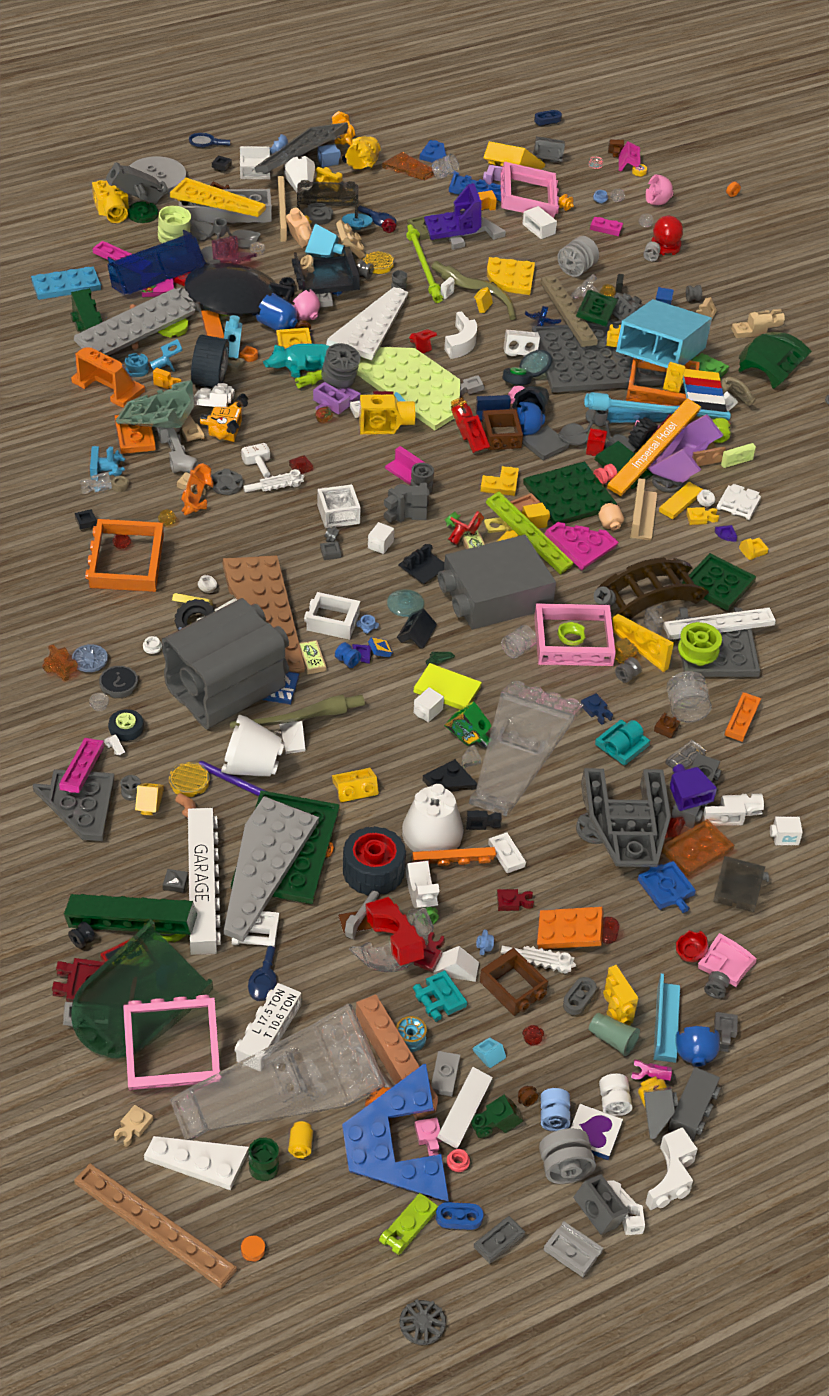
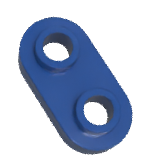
[436,1202,484,1230]

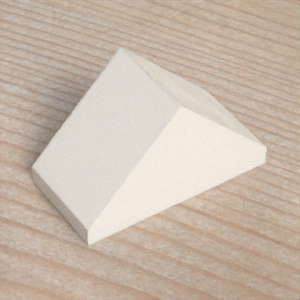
[433,946,479,982]

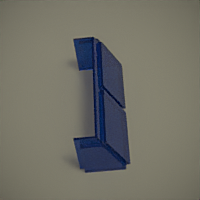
[107,230,206,295]

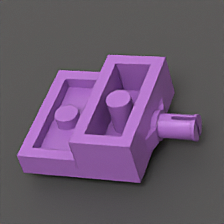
[313,382,361,414]

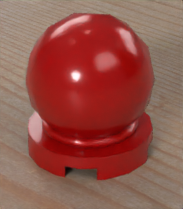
[651,215,683,255]

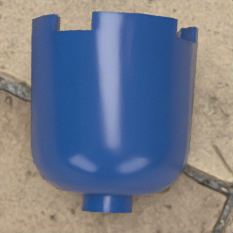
[256,293,298,330]

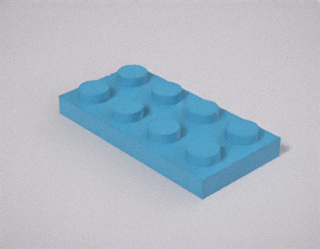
[31,266,101,300]

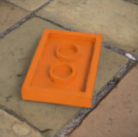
[115,415,156,454]
[537,907,604,949]

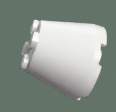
[221,715,285,777]
[402,784,464,852]

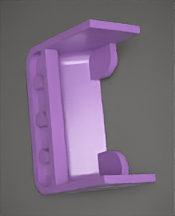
[648,414,723,483]

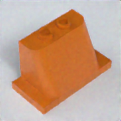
[71,347,145,408]

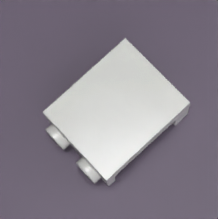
[240,146,270,179]

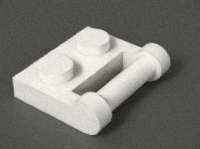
[232,911,279,947]

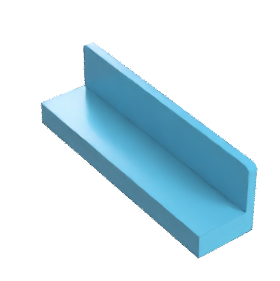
[653,973,680,1063]

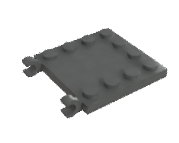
[675,608,760,677]

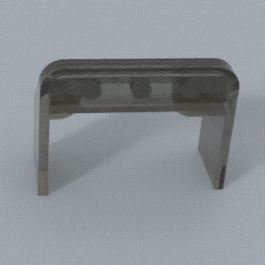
[297,180,358,218]

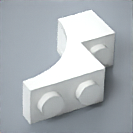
[646,1127,697,1210]

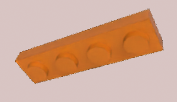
[411,847,496,866]

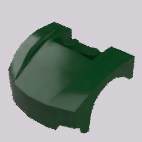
[739,332,812,389]

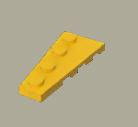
[612,614,674,672]

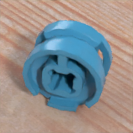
[125,353,149,377]

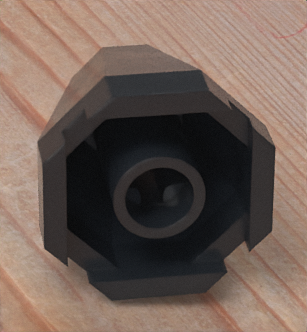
[512,386,550,415]

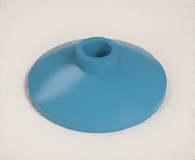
[342,213,373,230]

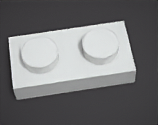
[488,833,526,873]

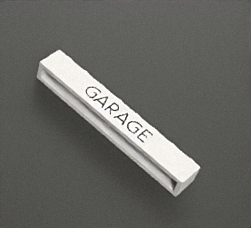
[188,808,221,955]

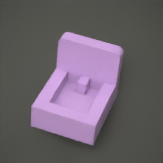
[483,165,502,185]

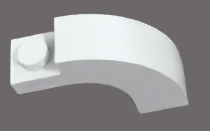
[444,311,477,359]
[405,861,439,908]

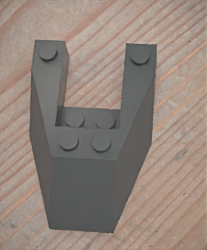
[581,768,671,867]

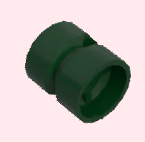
[248,1137,279,1181]

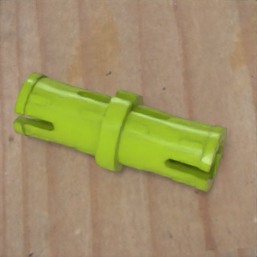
[295,369,323,388]

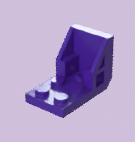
[424,183,482,240]

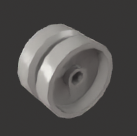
[539,1128,596,1184]

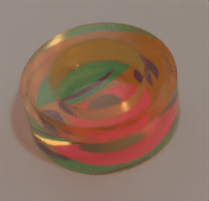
[315,406,333,423]

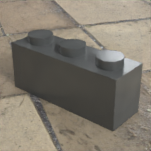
[668,1067,721,1142]

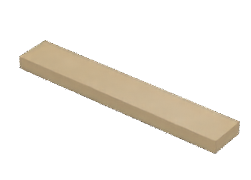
[278,176,287,242]

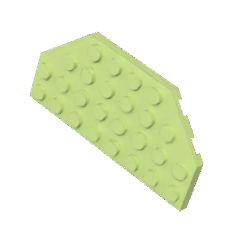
[357,347,460,430]

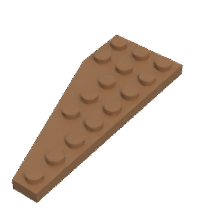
[222,556,305,673]

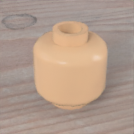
[598,503,624,530]

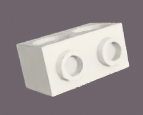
[503,330,540,358]

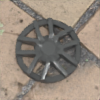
[399,1299,446,1345]

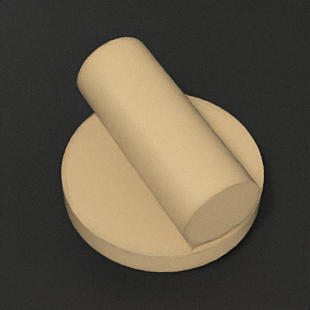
[300,255,314,273]

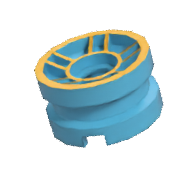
[396,1016,427,1052]

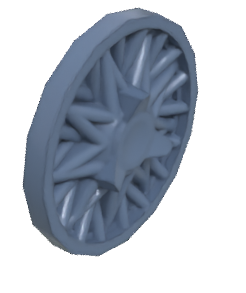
[72,644,108,672]

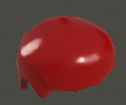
[676,930,708,963]

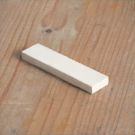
[437,1067,493,1149]

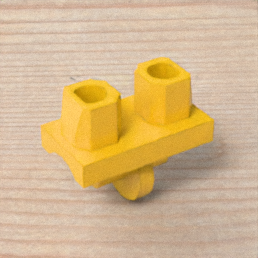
[315,167,343,191]

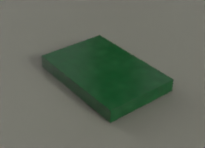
[576,290,618,327]
[594,441,653,489]

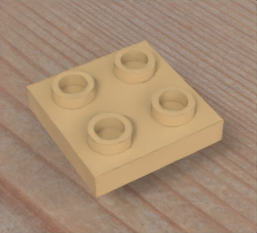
[336,220,365,259]

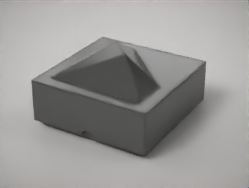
[163,869,188,893]

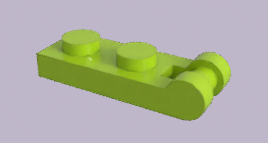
[379,1193,438,1255]

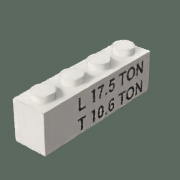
[235,983,301,1072]

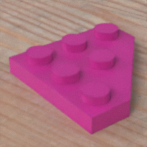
[544,522,619,570]

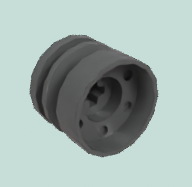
[321,343,361,389]

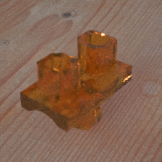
[43,644,78,681]

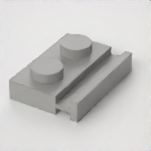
[544,1221,603,1277]

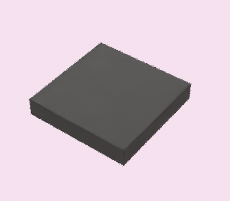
[522,425,569,461]

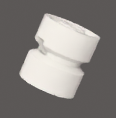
[599,1074,632,1117]

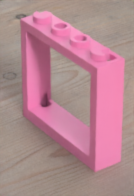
[500,162,559,218]
[534,604,615,666]
[123,995,220,1090]

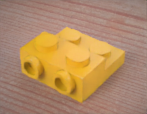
[603,965,638,1026]

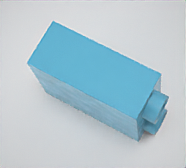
[616,299,712,368]

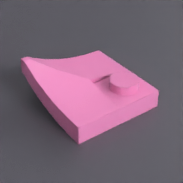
[698,933,756,987]

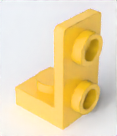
[663,362,685,393]

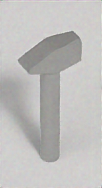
[345,891,379,940]

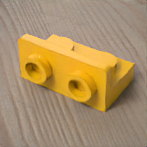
[332,768,378,802]

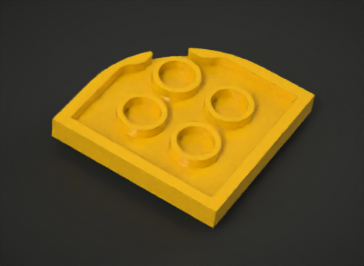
[487,257,535,295]

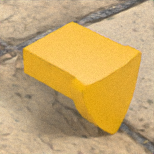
[474,287,493,313]
[739,538,769,560]

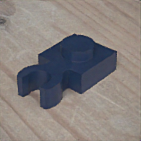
[580,693,613,725]

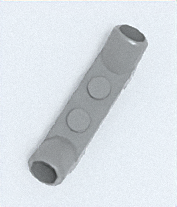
[157,426,198,473]

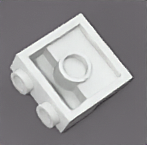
[193,383,235,407]

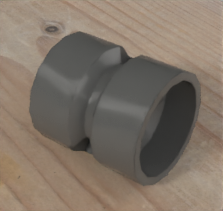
[411,463,434,493]

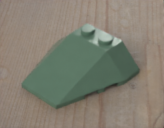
[115,380,194,428]

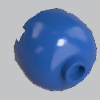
[517,402,545,436]
[675,1026,720,1067]

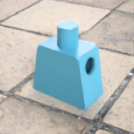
[305,224,345,258]
[224,315,242,358]

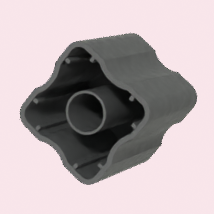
[162,598,289,729]

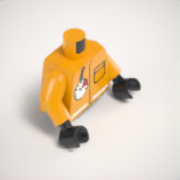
[200,393,248,442]

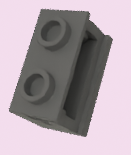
[533,136,565,163]

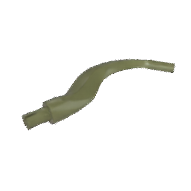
[431,261,516,320]
[230,694,365,729]

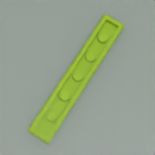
[485,491,574,575]

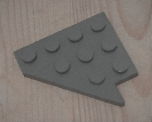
[33,769,115,841]

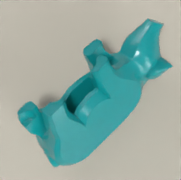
[263,344,330,378]

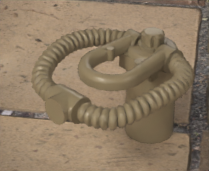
[721,377,756,405]

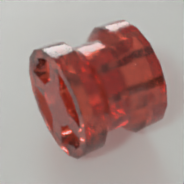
[602,917,620,944]

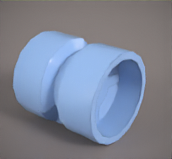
[541,1088,570,1131]

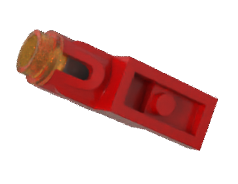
[451,397,490,453]

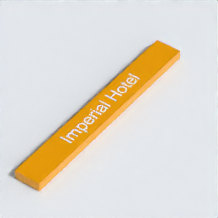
[607,398,701,496]

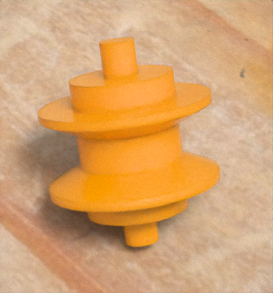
[558,194,574,211]

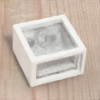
[317,485,360,528]

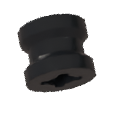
[68,922,96,949]

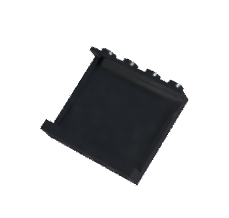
[292,246,360,294]

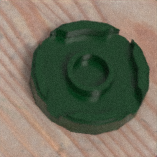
[127,201,158,223]

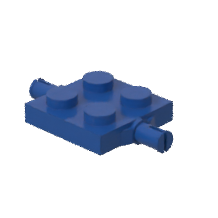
[638,861,696,913]

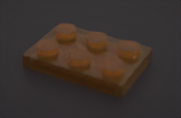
[661,819,734,877]

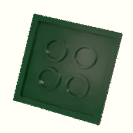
[682,553,756,611]

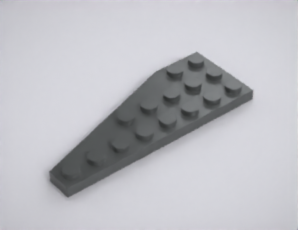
[254,122,349,174]

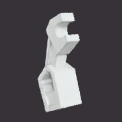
[607,1180,645,1235]

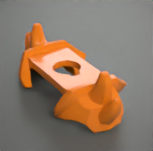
[181,463,214,516]

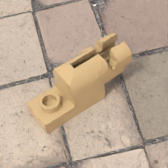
[731,309,785,338]

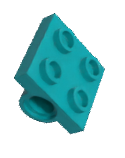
[595,720,651,766]

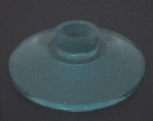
[387,589,424,617]

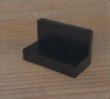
[397,608,437,649]

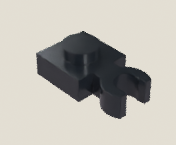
[466,810,502,830]

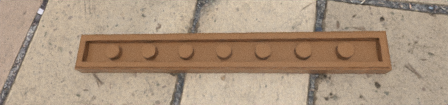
[74,1164,237,1289]

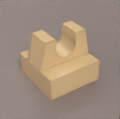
[696,297,717,319]

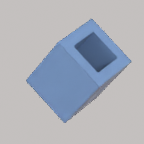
[318,144,341,167]

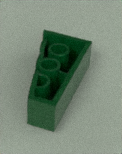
[70,288,102,333]

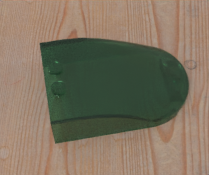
[71,920,213,1059]

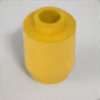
[288,1121,313,1158]

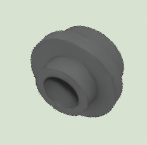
[324,526,339,543]

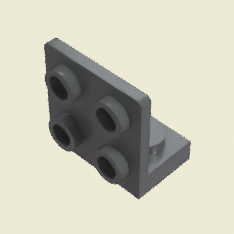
[612,292,645,321]

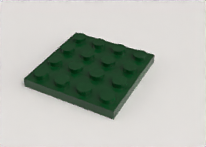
[523,461,617,525]

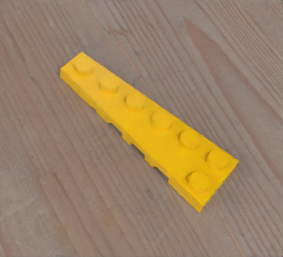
[170,178,266,217]

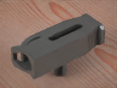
[106,162,168,205]

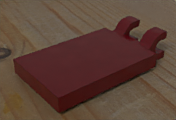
[52,958,140,1009]

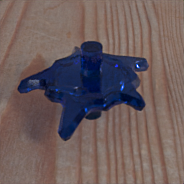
[525,306,562,326]

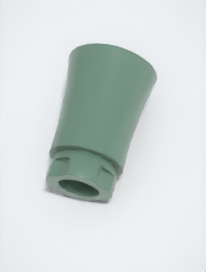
[589,1013,640,1056]

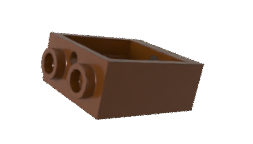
[482,409,523,450]
[480,948,548,1016]

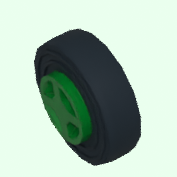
[502,367,532,385]

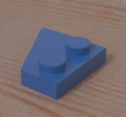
[419,140,447,166]

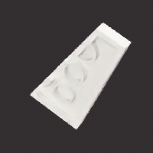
[144,1136,249,1190]

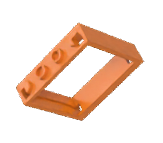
[626,357,700,406]
[86,519,164,592]

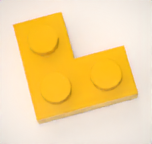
[480,466,519,496]

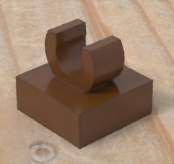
[608,139,624,158]
[654,713,680,739]

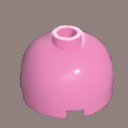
[646,174,673,205]
[293,289,320,321]

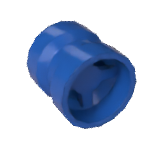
[335,642,361,668]

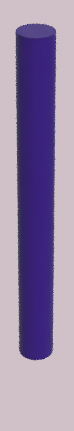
[199,760,265,796]

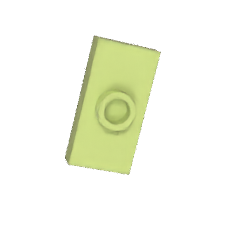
[721,443,756,468]

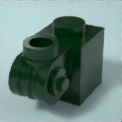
[471,1094,524,1138]

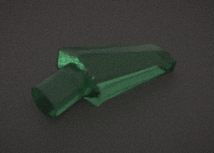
[425,652,455,665]

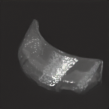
[349,908,434,972]

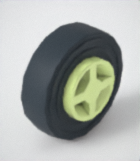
[108,709,144,741]

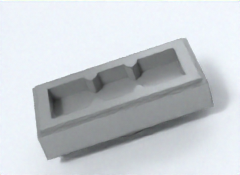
[431,1051,460,1097]

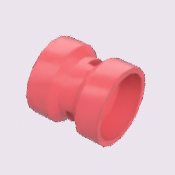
[593,464,617,485]

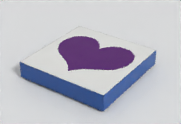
[571,1104,623,1160]

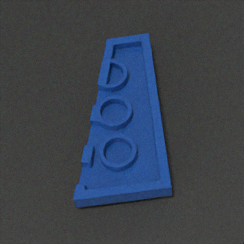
[449,172,501,201]

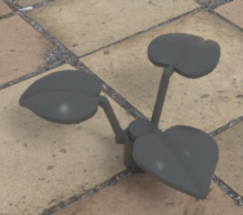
[190,218,260,264]
[558,409,635,453]

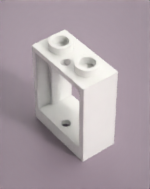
[304,592,360,640]

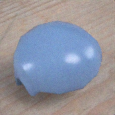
[270,134,288,154]

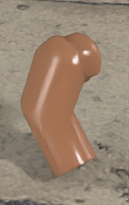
[175,793,196,817]

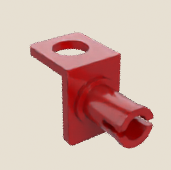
[409,329,437,353]
[448,511,484,545]

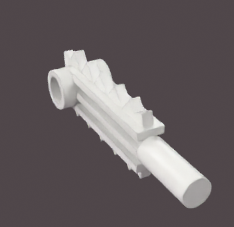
[243,469,305,493]
[501,946,576,973]

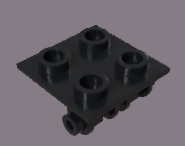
[398,544,444,584]

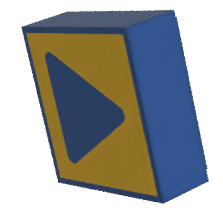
[368,637,393,657]

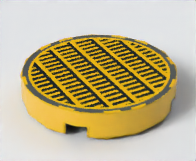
[363,251,394,274]
[169,762,210,797]

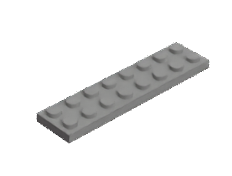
[74,288,195,356]

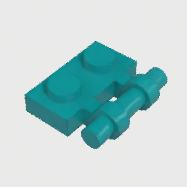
[413,970,467,1022]

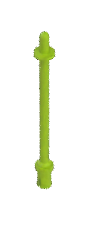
[406,224,443,303]

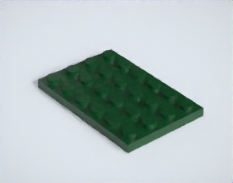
[231,790,340,904]

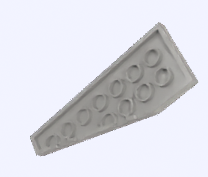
[224,797,319,942]

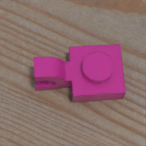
[631,1059,672,1081]

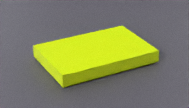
[413,663,482,709]

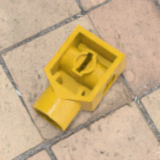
[92,180,129,223]
[359,395,415,435]

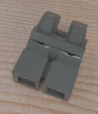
[384,483,427,523]

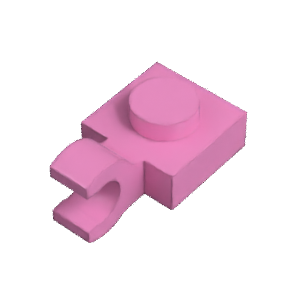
[414,1117,442,1156]

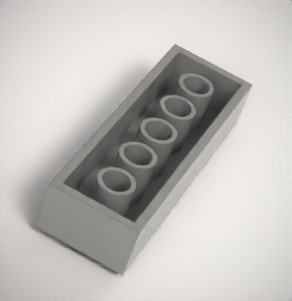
[179,189,272,223]

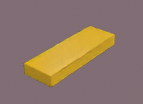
[659,482,703,519]

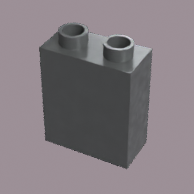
[438,535,556,630]

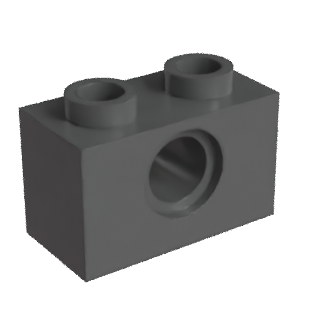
[573,1174,629,1235]

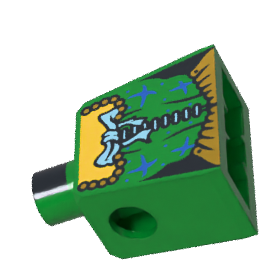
[444,701,492,749]

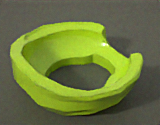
[557,622,586,646]

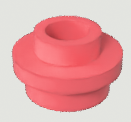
[447,1149,470,1172]

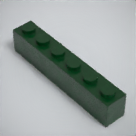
[64,894,197,935]

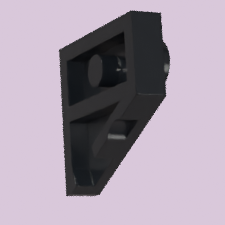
[422,759,477,792]

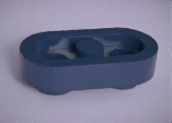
[534,110,562,126]

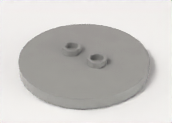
[129,156,186,194]

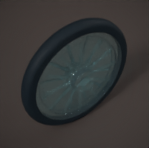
[519,350,552,378]

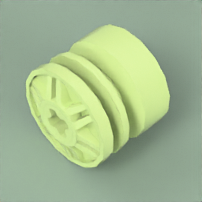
[158,206,191,247]

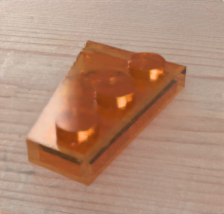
[382,152,435,181]

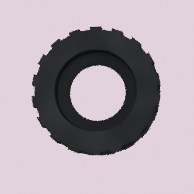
[174,599,215,630]

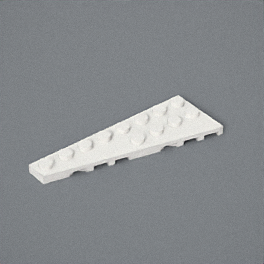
[326,287,408,360]

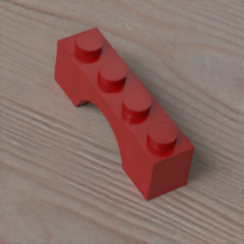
[365,897,426,966]

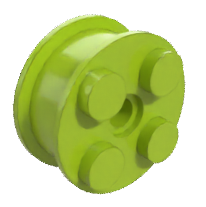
[678,622,722,666]

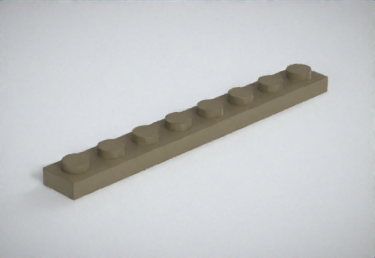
[541,276,598,347]

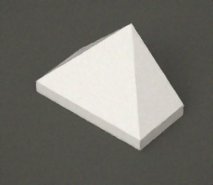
[279,721,305,754]

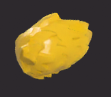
[345,136,381,170]

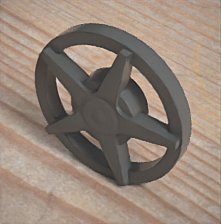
[652,474,684,492]

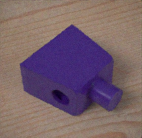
[670,764,717,811]

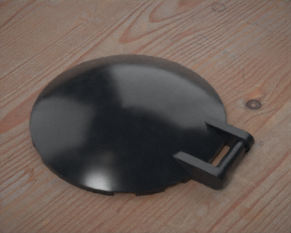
[185,263,295,316]

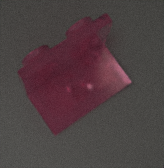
[212,236,257,264]

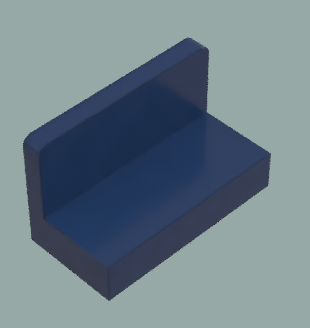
[475,395,511,422]

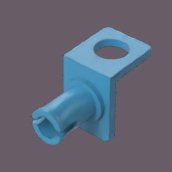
[150,339,183,372]

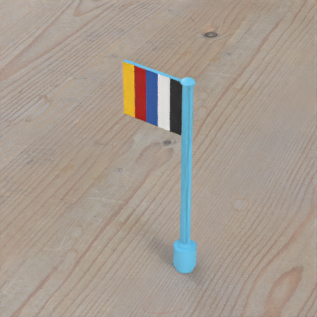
[584,369,731,421]

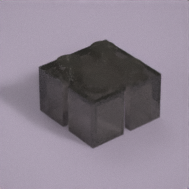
[713,856,766,912]

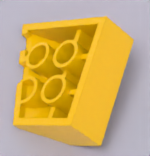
[483,141,546,170]

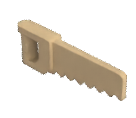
[182,415,205,442]

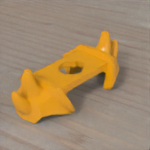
[332,111,356,146]

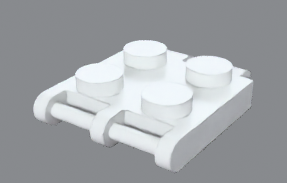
[716,484,761,521]

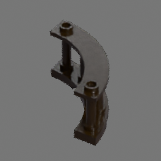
[597,557,709,620]

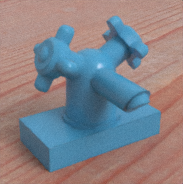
[90,446,126,483]

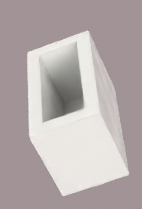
[523,206,557,239]

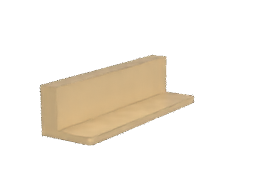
[630,478,657,540]

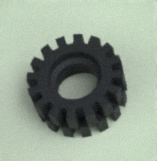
[628,417,658,450]

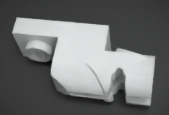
[702,794,764,826]

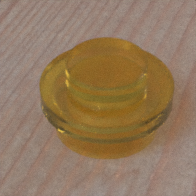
[600,284,616,297]
[158,509,176,526]

